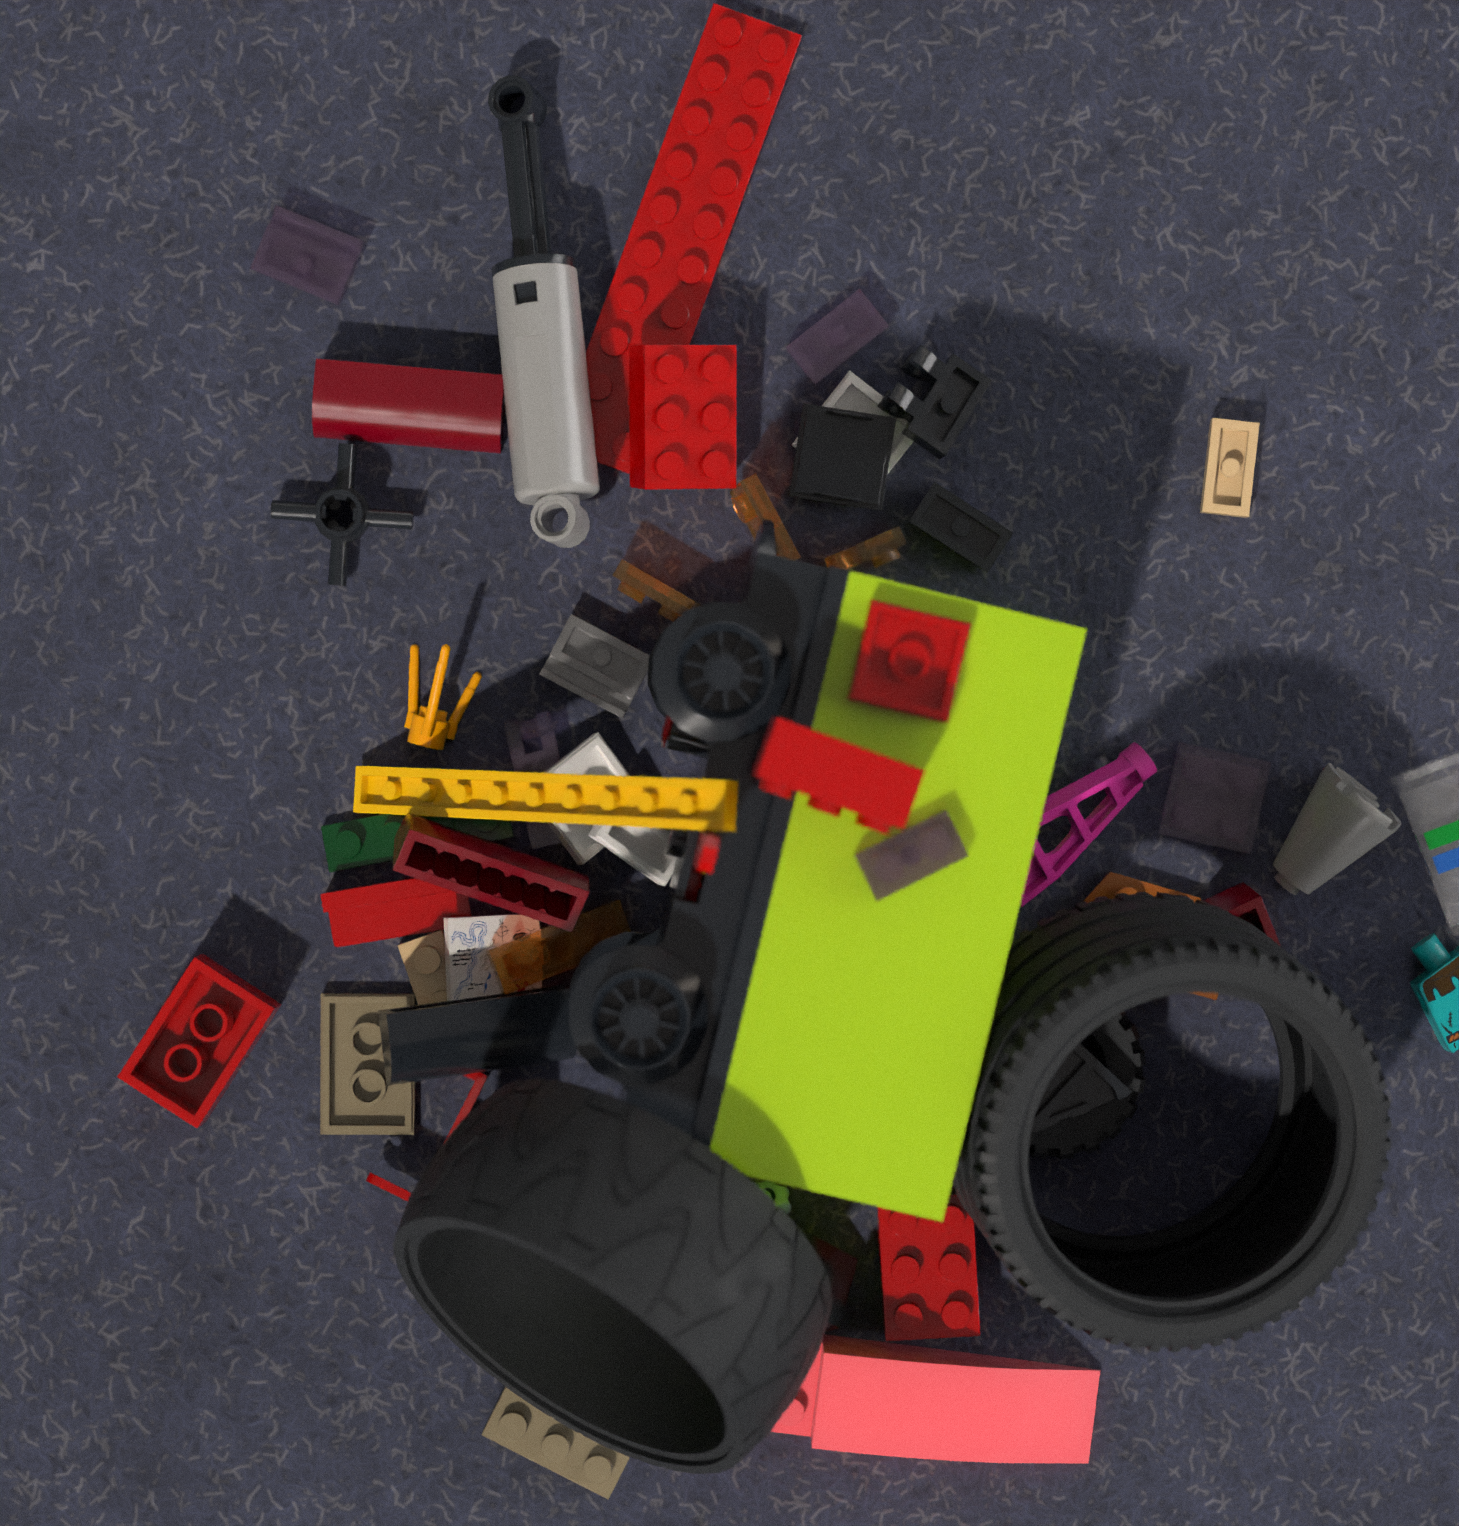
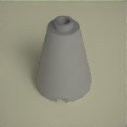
[1273,763,1402,895]

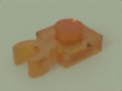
[824,526,907,570]

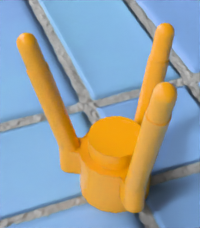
[404,644,482,750]

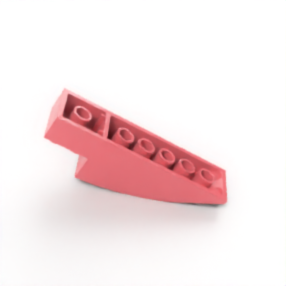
[771,1334,1100,1464]

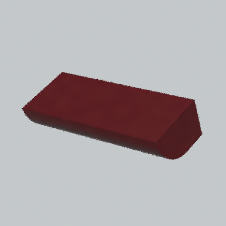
[312,358,505,454]
[393,813,590,932]

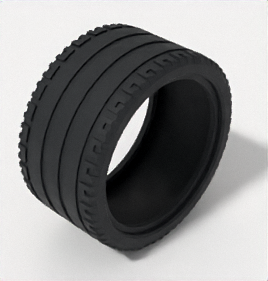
[952,892,1392,1352]

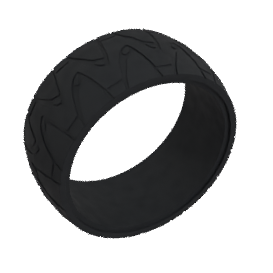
[393,1079,832,1474]

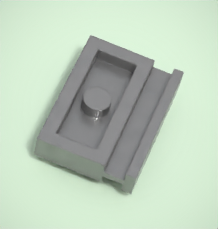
[539,614,650,719]

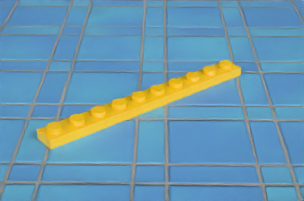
[353,766,738,832]

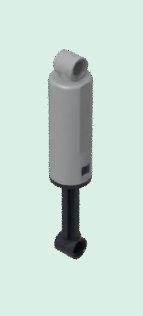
[488,75,600,548]

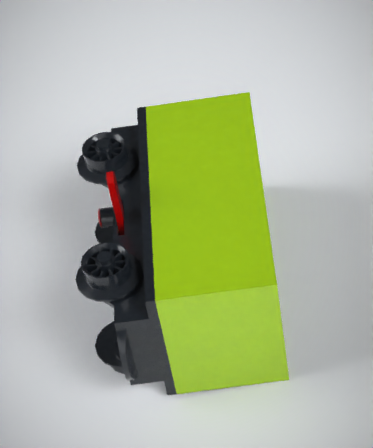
[569,518,1087,1222]

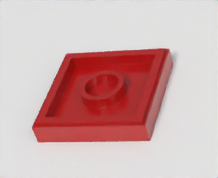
[847,599,971,723]

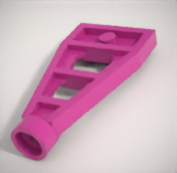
[1020,742,1157,907]

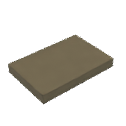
[320,993,416,1135]

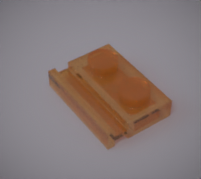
[729,474,801,561]

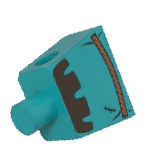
[1409,933,1459,1053]

